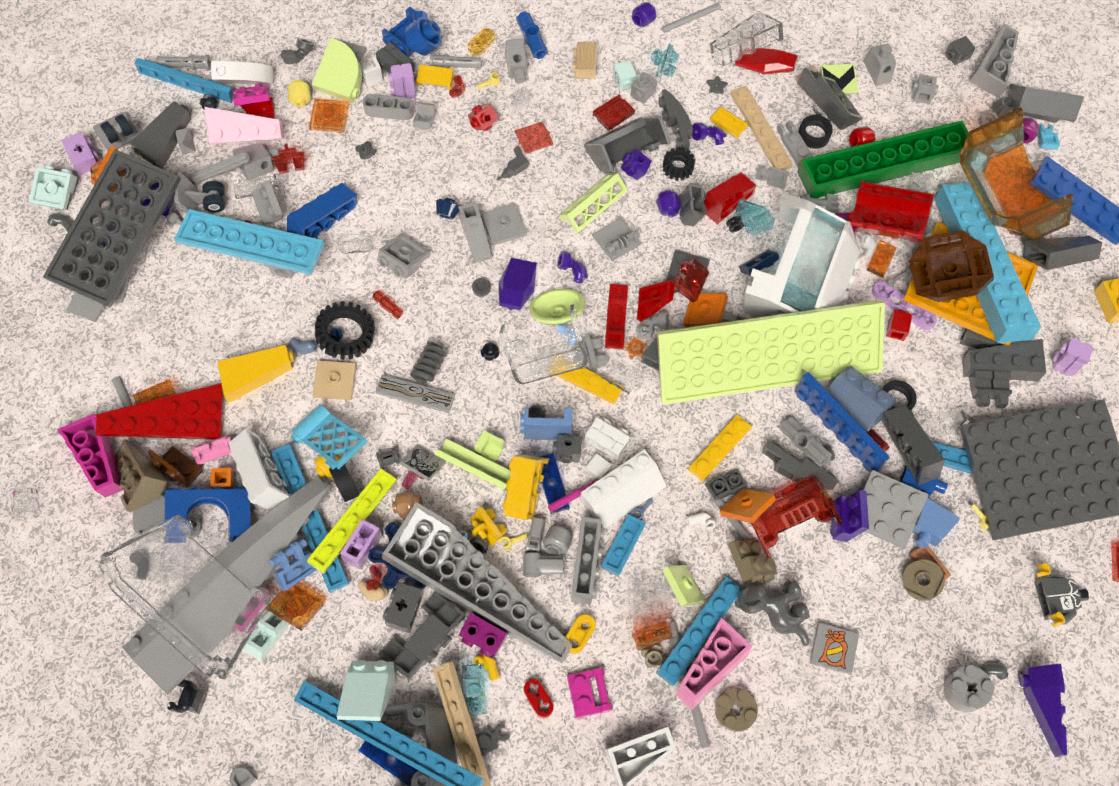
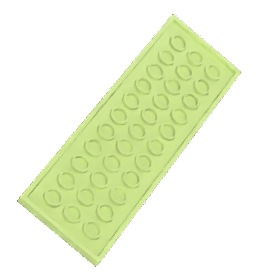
[657,300,885,405]

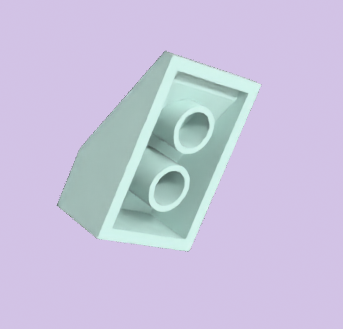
[337,660,396,721]

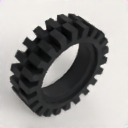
[314,301,375,360]

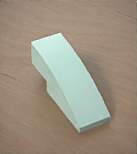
[244,595,298,661]

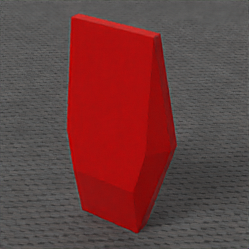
[735,48,798,74]

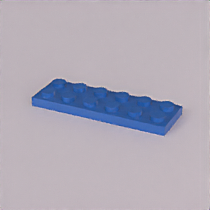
[1029,156,1119,245]
[795,372,890,472]

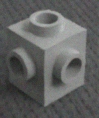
[912,74,939,104]

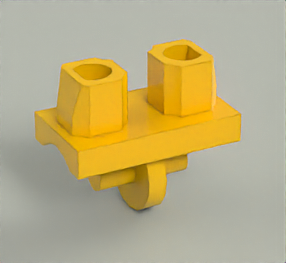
[470,506,507,547]

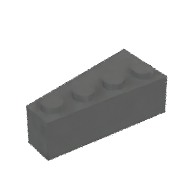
[962,339,1046,382]

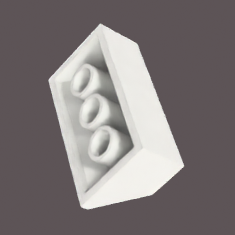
[580,449,666,529]

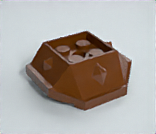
[909,230,994,302]

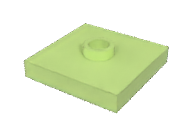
[662,565,705,606]

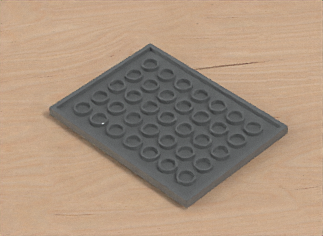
[959,399,1119,540]

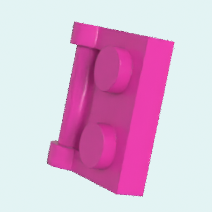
[567,668,613,719]

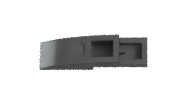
[659,89,693,152]
[762,441,839,490]

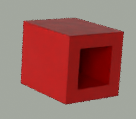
[886,310,913,341]

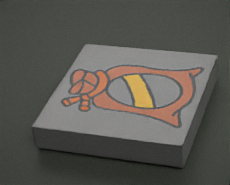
[810,623,859,675]

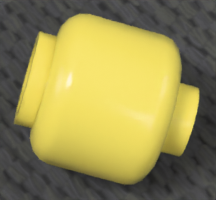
[287,80,311,107]

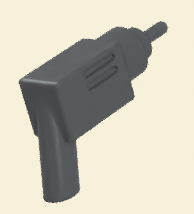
[497,146,529,181]

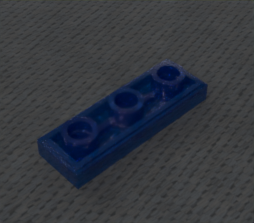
[540,453,570,514]
[358,741,419,786]

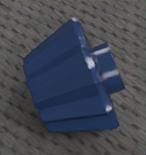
[436,198,460,220]

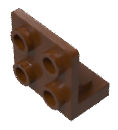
[148,446,203,488]

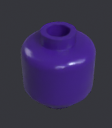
[632,2,656,27]
[656,190,682,218]

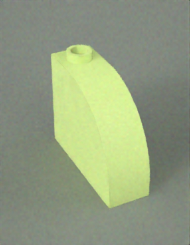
[312,38,362,103]

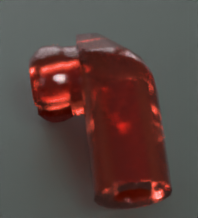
[449,75,465,98]

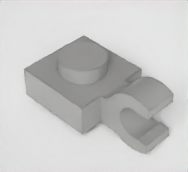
[755,167,789,189]

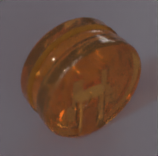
[631,621,673,651]

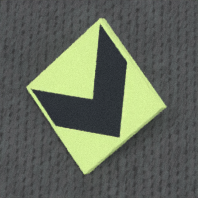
[820,64,859,93]

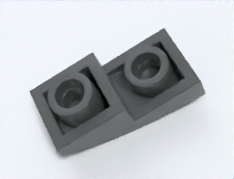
[704,469,748,501]

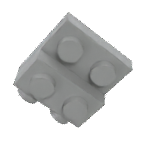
[377,233,430,279]

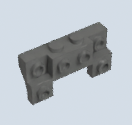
[378,591,466,681]

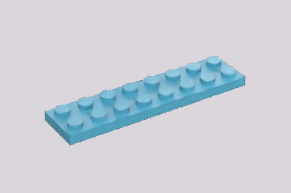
[174,209,325,275]

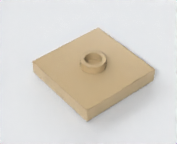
[312,361,356,400]

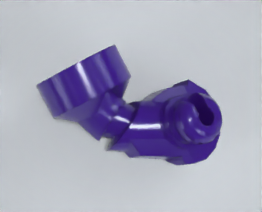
[692,122,727,145]
[557,251,588,284]

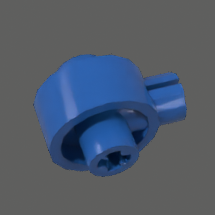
[405,11,441,56]

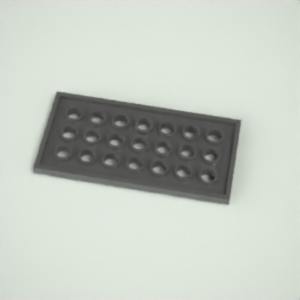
[43,149,181,308]

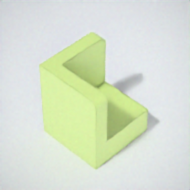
[474,431,505,463]

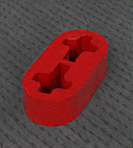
[524,679,553,719]

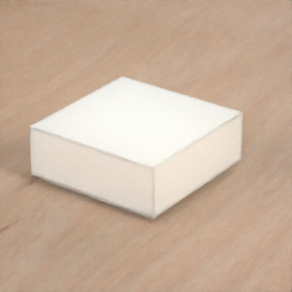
[585,454,612,480]

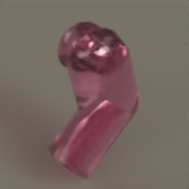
[401,470,424,490]

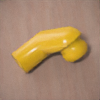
[473,654,500,681]

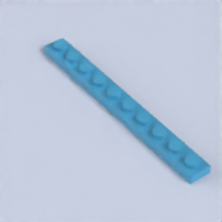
[294,681,485,786]

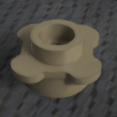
[641,644,665,668]

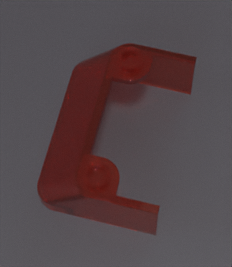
[750,476,843,558]

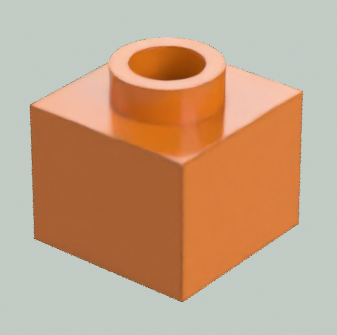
[210,467,234,489]

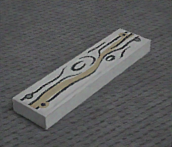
[376,375,455,413]

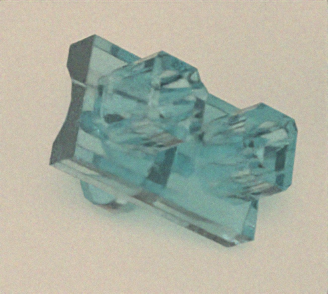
[651,43,679,77]

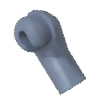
[288,337,318,355]

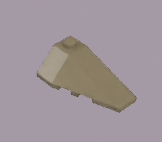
[116,439,167,512]

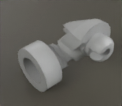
[636,311,669,339]

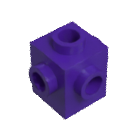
[620,149,652,180]

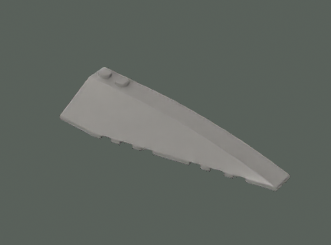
[382,502,572,664]

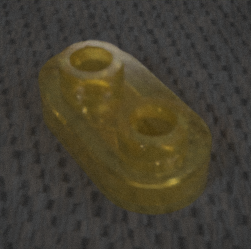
[468,28,495,56]

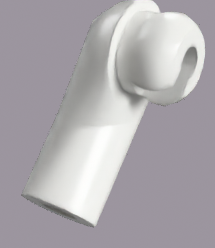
[861,234,876,261]

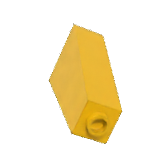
[217,345,295,403]

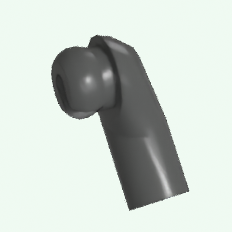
[47,214,72,232]

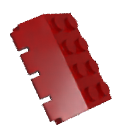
[848,182,934,242]

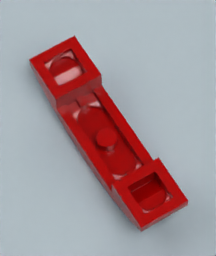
[605,284,628,350]

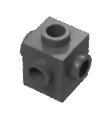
[552,434,582,463]

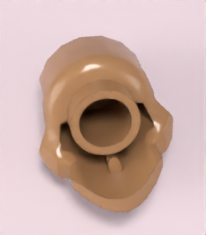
[392,491,428,521]

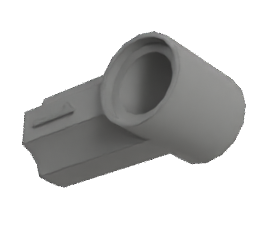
[523,553,563,577]

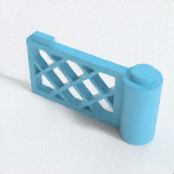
[290,404,368,470]

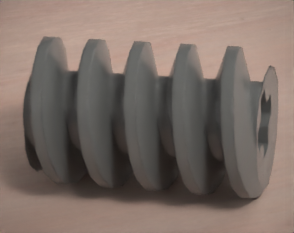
[410,341,447,384]

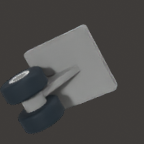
[93,111,139,151]
[174,171,225,213]

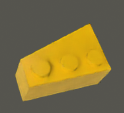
[503,454,549,520]

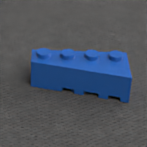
[287,183,357,239]

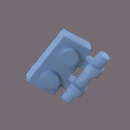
[269,539,317,591]

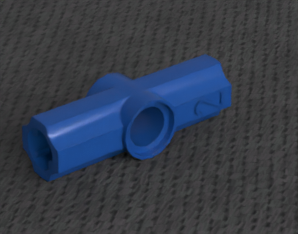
[516,11,548,59]

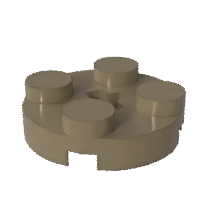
[902,559,945,601]
[714,688,758,732]

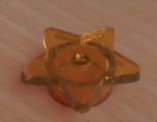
[624,337,647,359]

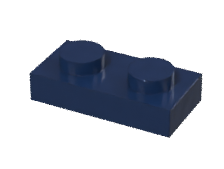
[739,250,780,276]

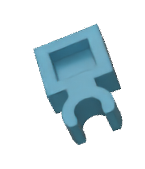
[1038,123,1060,150]

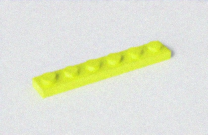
[307,469,397,574]

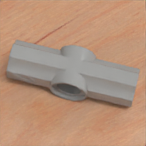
[780,417,832,467]

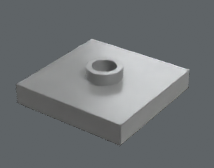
[481,204,527,246]

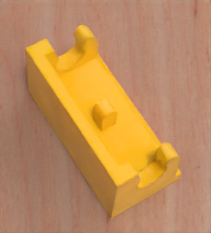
[416,64,454,90]

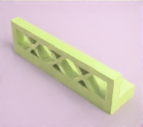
[559,173,628,232]
[434,439,511,491]

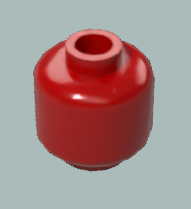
[849,126,875,147]

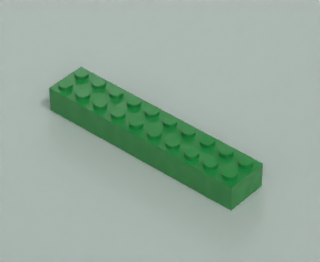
[797,120,977,198]

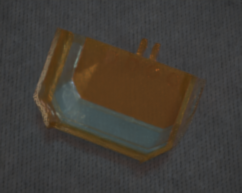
[959,107,1073,240]

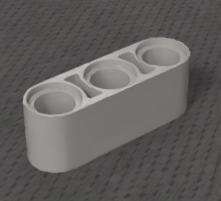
[363,94,414,120]

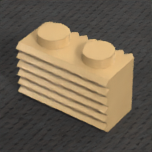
[572,41,597,79]

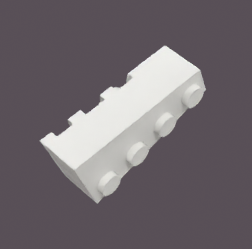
[228,429,292,511]

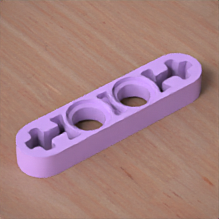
[872,281,937,330]

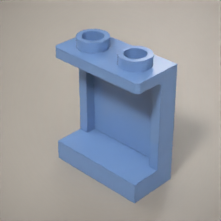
[520,407,572,440]

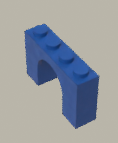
[164,487,251,544]

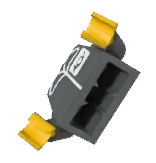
[1034,563,1089,627]

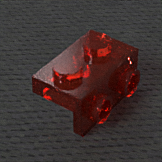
[673,259,710,302]

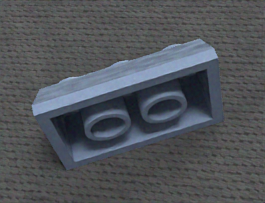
[826,366,895,432]

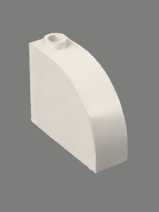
[211,61,273,85]

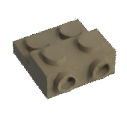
[728,540,778,583]

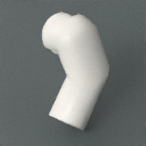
[686,512,716,530]

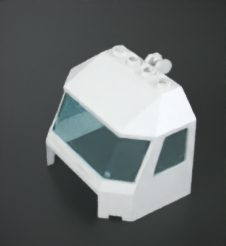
[743,193,861,317]

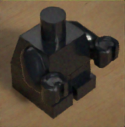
[167,679,207,714]

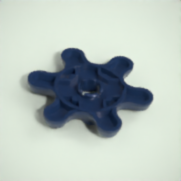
[368,523,427,589]

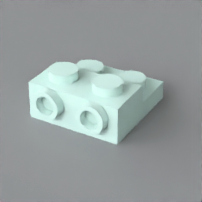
[29,166,77,210]

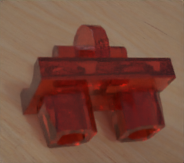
[272,143,306,174]

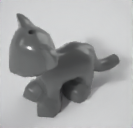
[734,579,810,646]

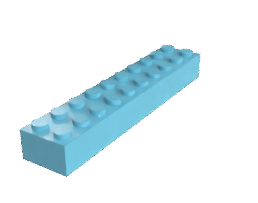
[934,182,1041,343]

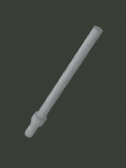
[667,622,710,749]

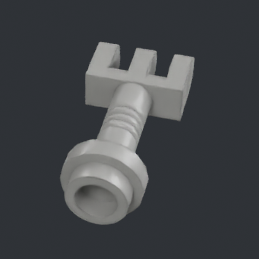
[800,194,839,213]

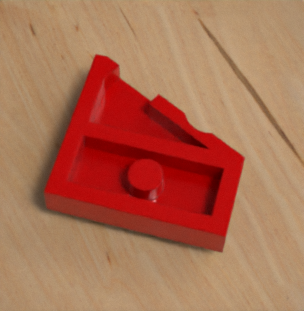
[240,97,275,119]

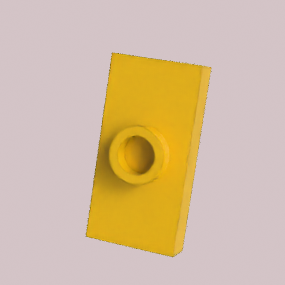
[710,106,748,139]

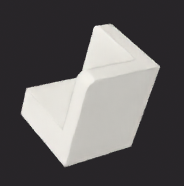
[362,56,383,86]

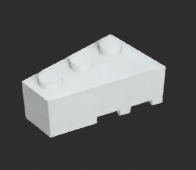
[604,727,676,786]

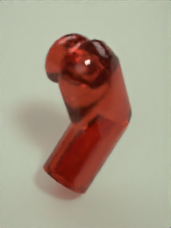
[366,565,382,591]

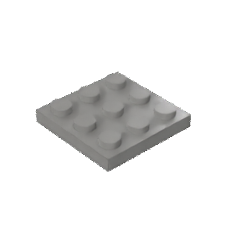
[863,470,929,549]

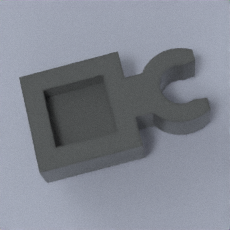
[475,724,510,757]

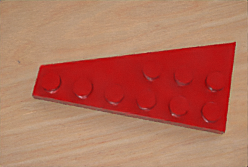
[95,383,222,440]

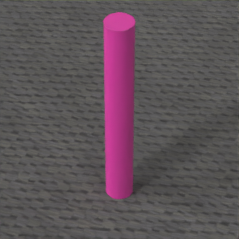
[548,480,596,512]

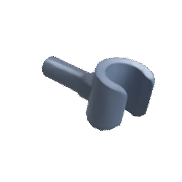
[632,498,654,520]

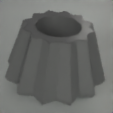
[991,97,1015,120]

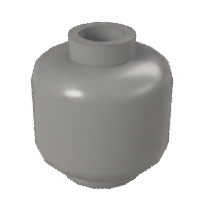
[543,525,572,556]

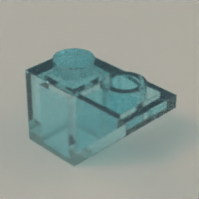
[736,200,775,238]
[462,663,487,715]

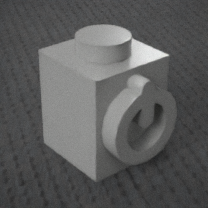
[630,72,658,104]

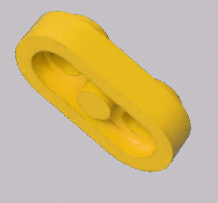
[564,614,596,654]

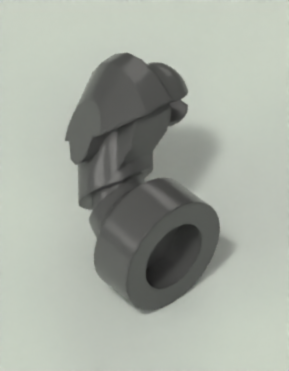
[280,38,314,64]

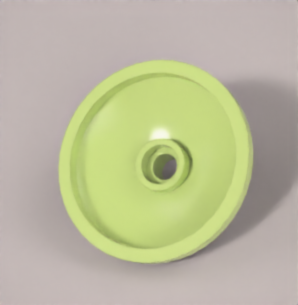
[529,289,585,325]

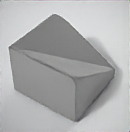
[175,128,196,154]

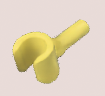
[477,72,500,89]
[971,503,989,530]
[499,533,527,551]

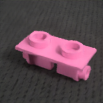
[191,435,232,465]

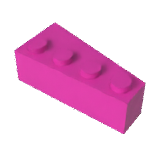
[57,414,124,498]

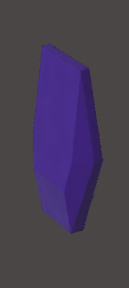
[498,258,537,310]

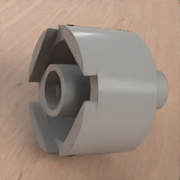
[944,665,995,712]

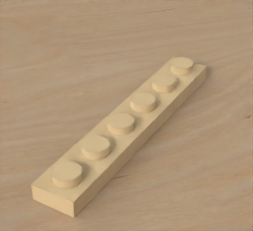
[730,86,793,170]
[433,661,491,786]

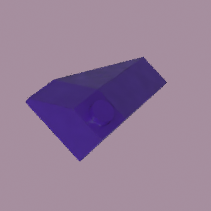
[1019,664,1067,758]

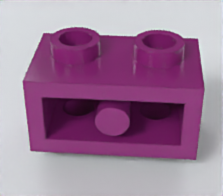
[458,613,508,658]

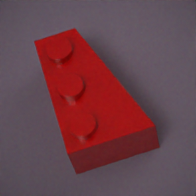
[704,172,757,225]

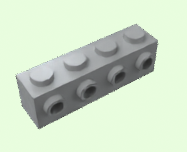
[571,517,605,605]

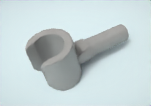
[166,212,183,226]

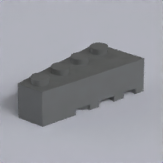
[882,405,945,486]

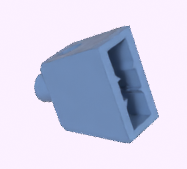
[912,498,960,549]

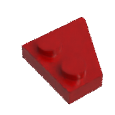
[637,280,674,322]

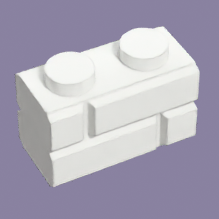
[584,417,631,460]

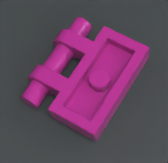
[233,84,269,106]

